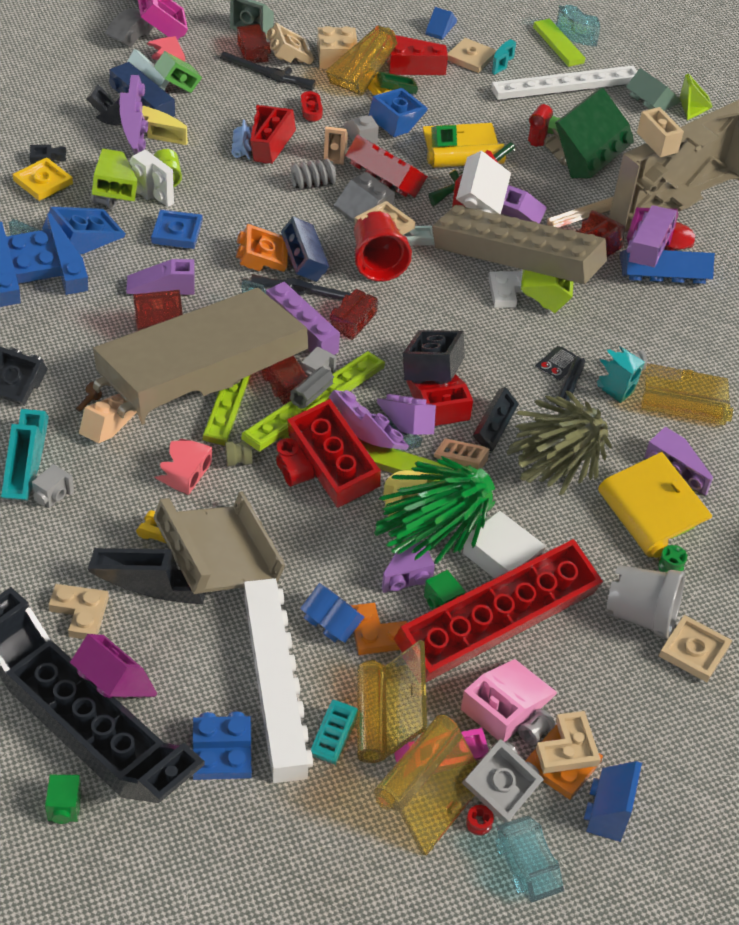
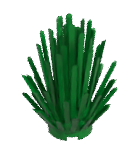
[374,456,495,564]

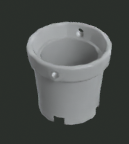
[607,564,685,639]

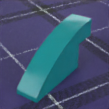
[1,409,49,501]

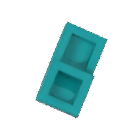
[492,39,516,75]

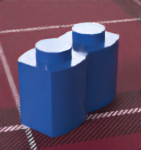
[300,583,364,643]

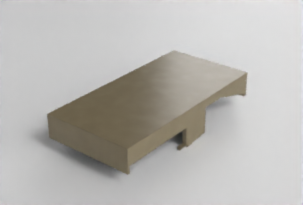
[608,100,739,233]
[93,288,308,425]

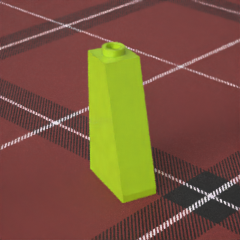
[92,148,138,202]

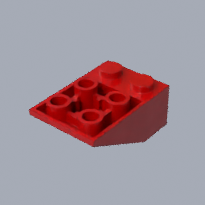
[406,374,473,426]

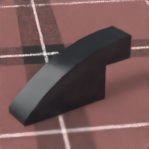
[88,548,206,604]

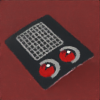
[535,346,576,381]

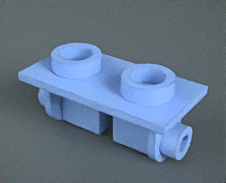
[231,119,252,160]

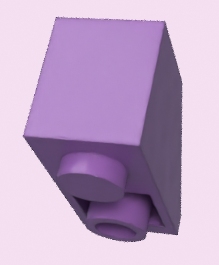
[501,185,547,224]
[382,542,435,593]

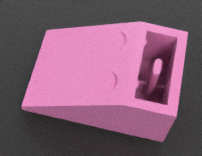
[461,659,557,742]

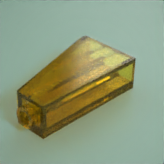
[326,25,397,96]

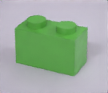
[154,51,202,93]

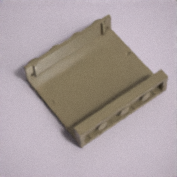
[153,491,285,594]

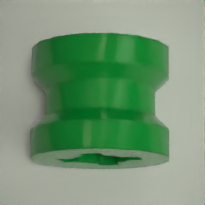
[658,545,688,572]

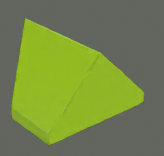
[679,73,713,120]

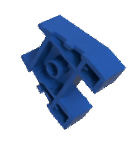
[0,213,88,307]

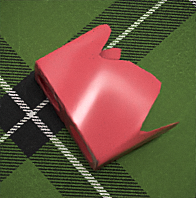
[147,36,185,62]
[154,438,212,495]

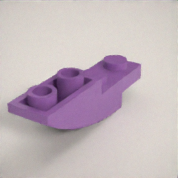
[120,75,148,155]
[329,390,409,450]

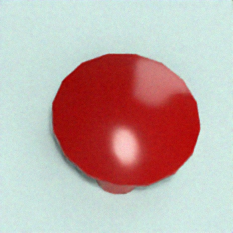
[664,222,695,251]

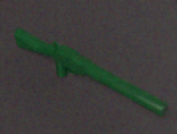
[428,142,515,207]

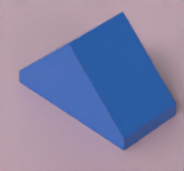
[425,7,457,40]

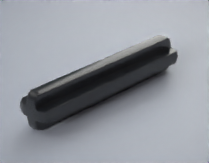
[556,356,586,408]

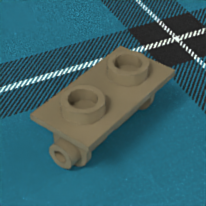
[544,128,567,166]

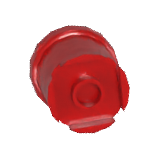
[354,211,412,282]

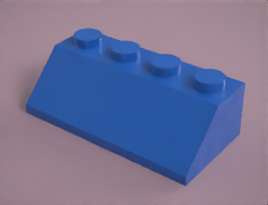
[620,249,715,284]

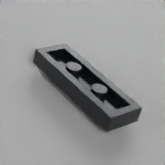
[473,387,519,452]

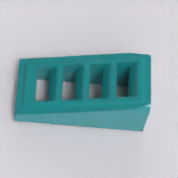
[311,700,358,765]

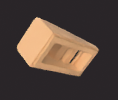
[434,438,490,469]

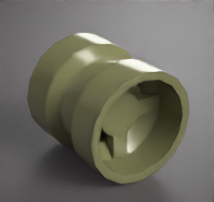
[225,441,252,467]

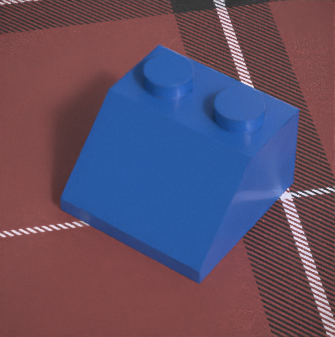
[368,88,428,137]
[584,761,642,842]

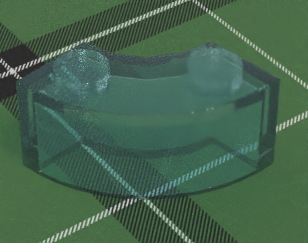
[556,5,601,46]
[495,816,564,903]

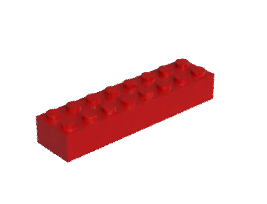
[394,539,603,685]

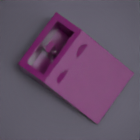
[70,634,157,698]

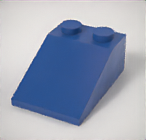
[42,207,126,254]

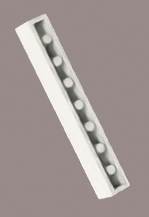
[244,578,313,783]

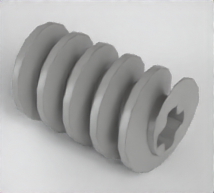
[291,159,336,189]

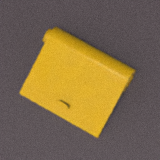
[422,123,506,168]
[598,452,712,558]

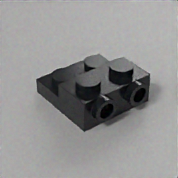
[0,347,48,406]

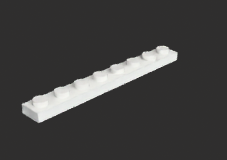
[491,66,637,100]

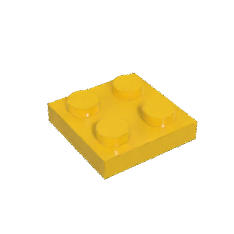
[13,157,73,201]

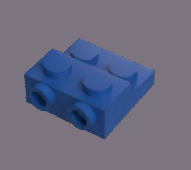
[193,712,252,780]

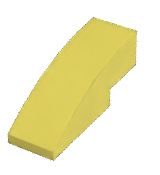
[142,106,188,145]

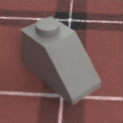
[344,115,379,145]

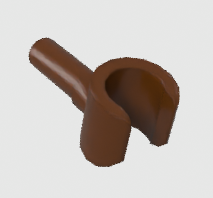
[76,381,102,412]

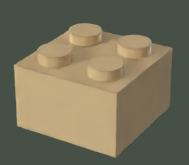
[317,26,358,69]

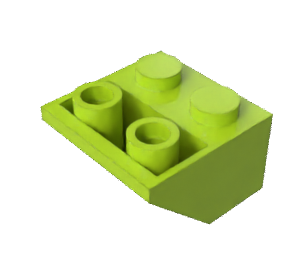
[521,270,573,313]

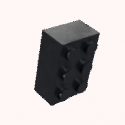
[403,330,465,384]

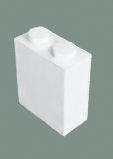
[456,151,511,215]
[463,511,546,578]

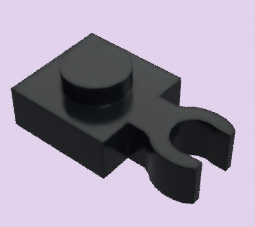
[29,144,66,164]

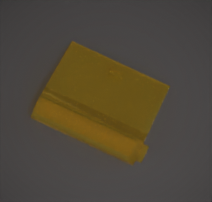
[641,363,734,426]
[357,640,427,763]
[374,715,477,856]

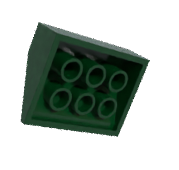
[555,87,634,178]

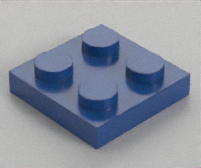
[151,209,203,249]

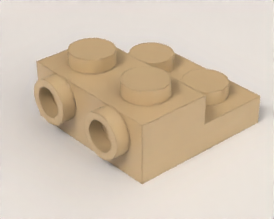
[266,23,314,65]

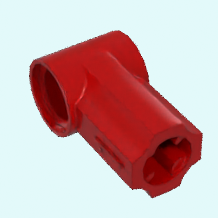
[528,104,553,147]

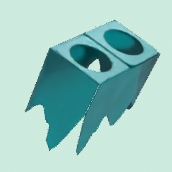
[597,346,645,403]

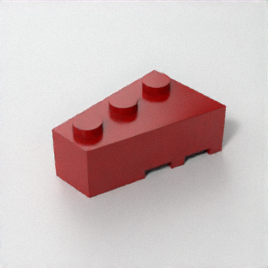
[387,34,448,75]
[250,105,296,164]

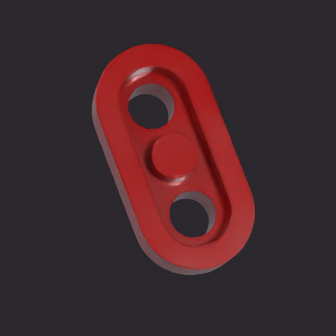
[300,91,323,122]

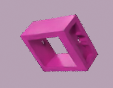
[138,0,188,40]

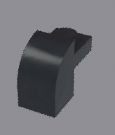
[86,84,124,125]

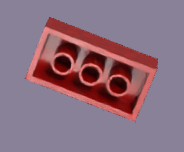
[287,399,381,508]

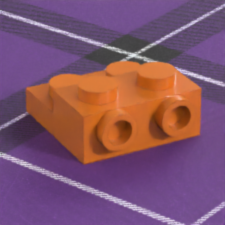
[236,224,288,272]

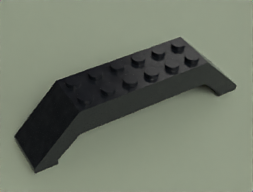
[0,587,205,803]

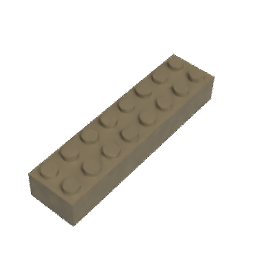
[432,205,607,284]

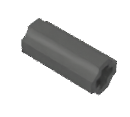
[290,366,334,409]

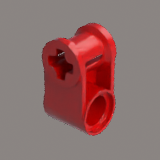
[276,438,314,487]

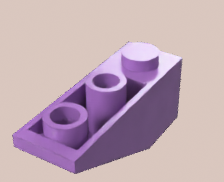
[126,259,195,295]
[377,394,436,435]
[644,427,713,496]

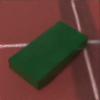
[376,72,418,94]

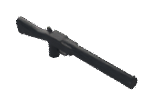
[220,51,316,91]
[251,274,370,305]

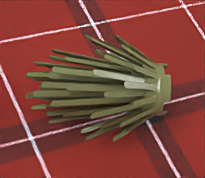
[507,391,612,495]

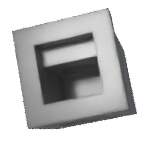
[301,346,337,380]
[32,464,74,508]

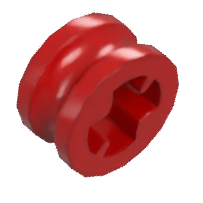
[466,805,494,836]

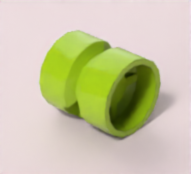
[154,149,182,187]

